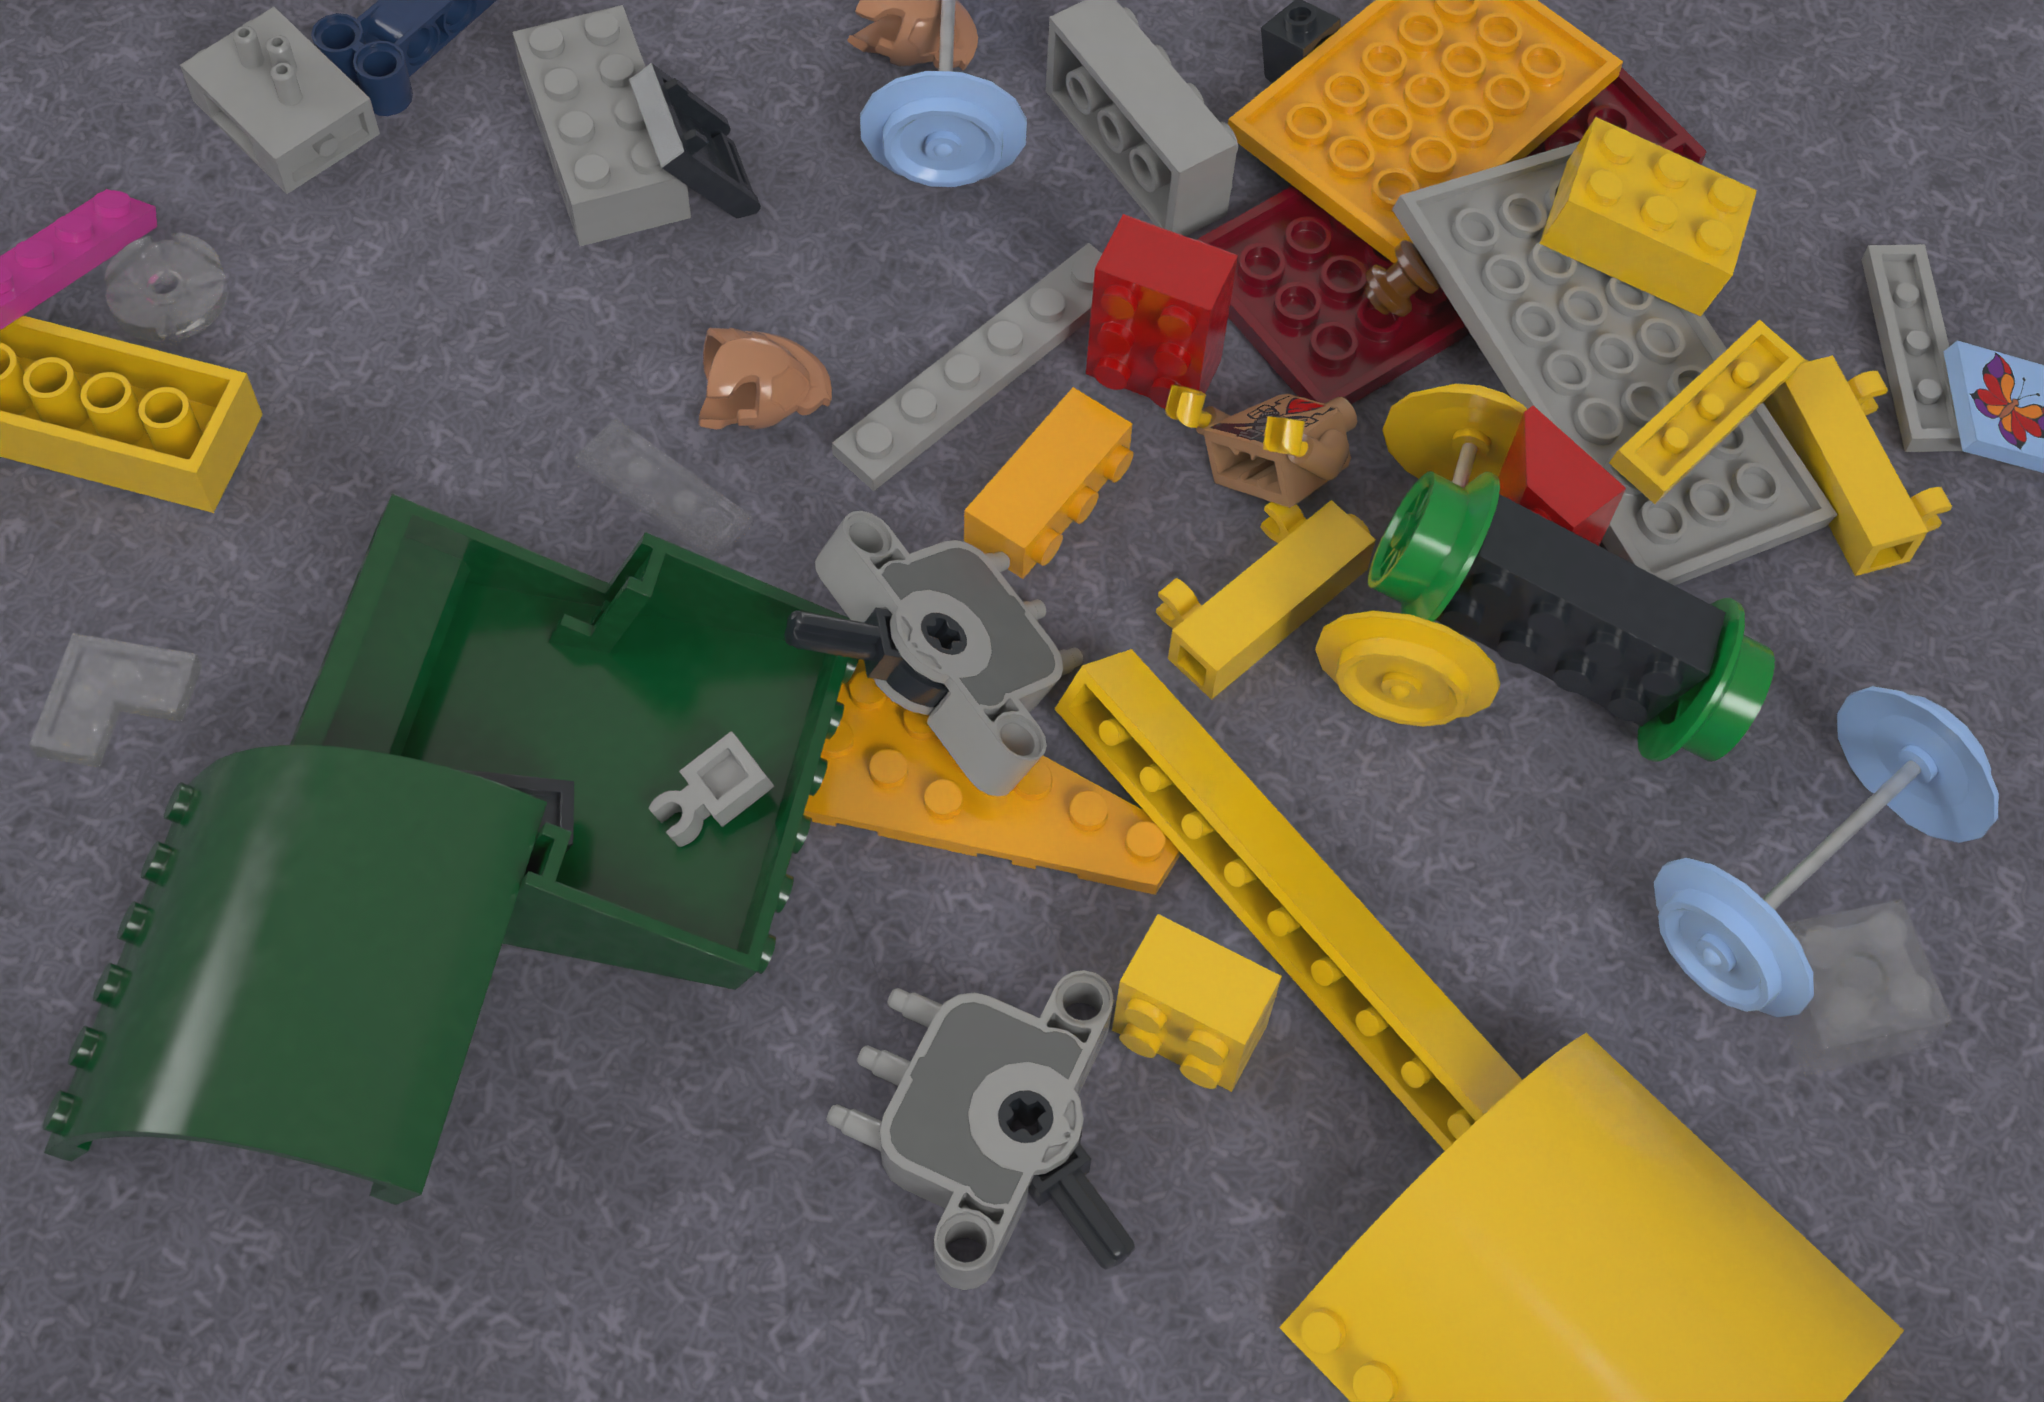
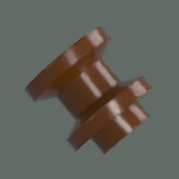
[1365,240,1441,317]

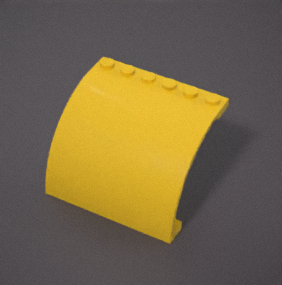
[1279,1033,1904,1402]

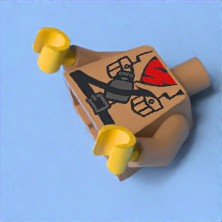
[1165,385,1357,508]

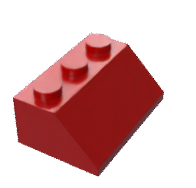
[1498,405,1626,546]

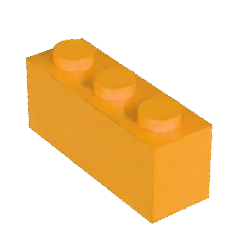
[964,387,1134,579]

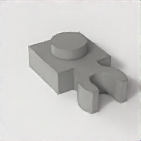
[649,731,775,847]

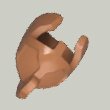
[847,0,978,70]
[698,328,832,430]

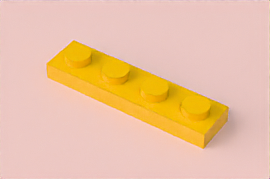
[1609,319,1805,504]

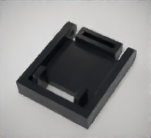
[629,63,761,219]

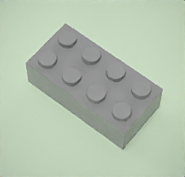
[1045,0,1238,236]
[512,5,691,246]

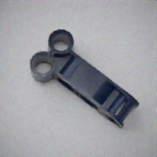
[311,0,497,116]

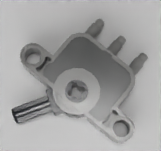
[784,511,1083,797]
[826,970,1135,1290]

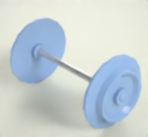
[860,0,1027,187]
[1654,686,1999,1017]

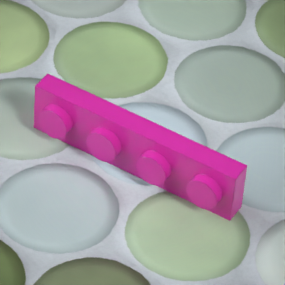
[0,189,157,329]

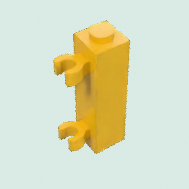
[1764,355,1952,576]
[1156,500,1376,700]

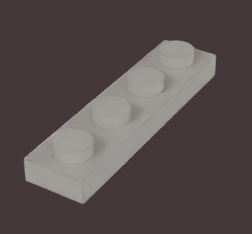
[1861,244,1962,452]

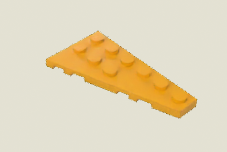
[803,659,1182,895]

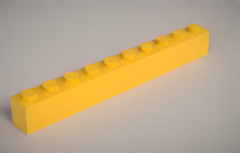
[1055,649,1522,1151]

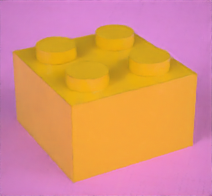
[1112,914,1282,1092]

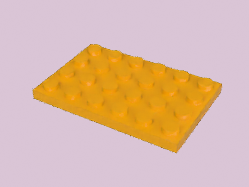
[1228,0,1623,263]

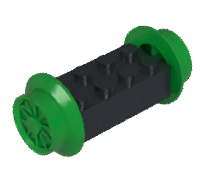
[1368,471,1775,762]

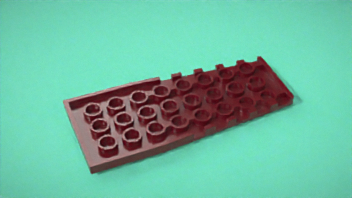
[1196,67,1706,405]

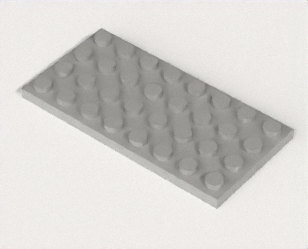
[1392,141,1838,586]

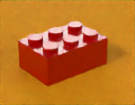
[1086,214,1238,409]

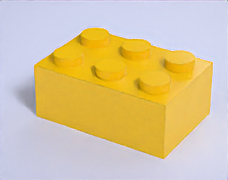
[1539,117,1757,317]

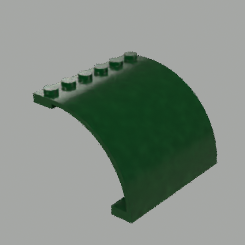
[43,745,547,1205]

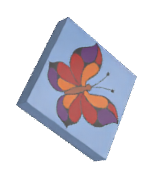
[1943,340,2044,473]

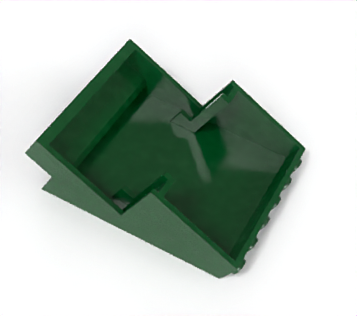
[290,494,859,990]

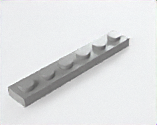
[832,243,1102,491]

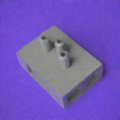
[180,7,380,194]

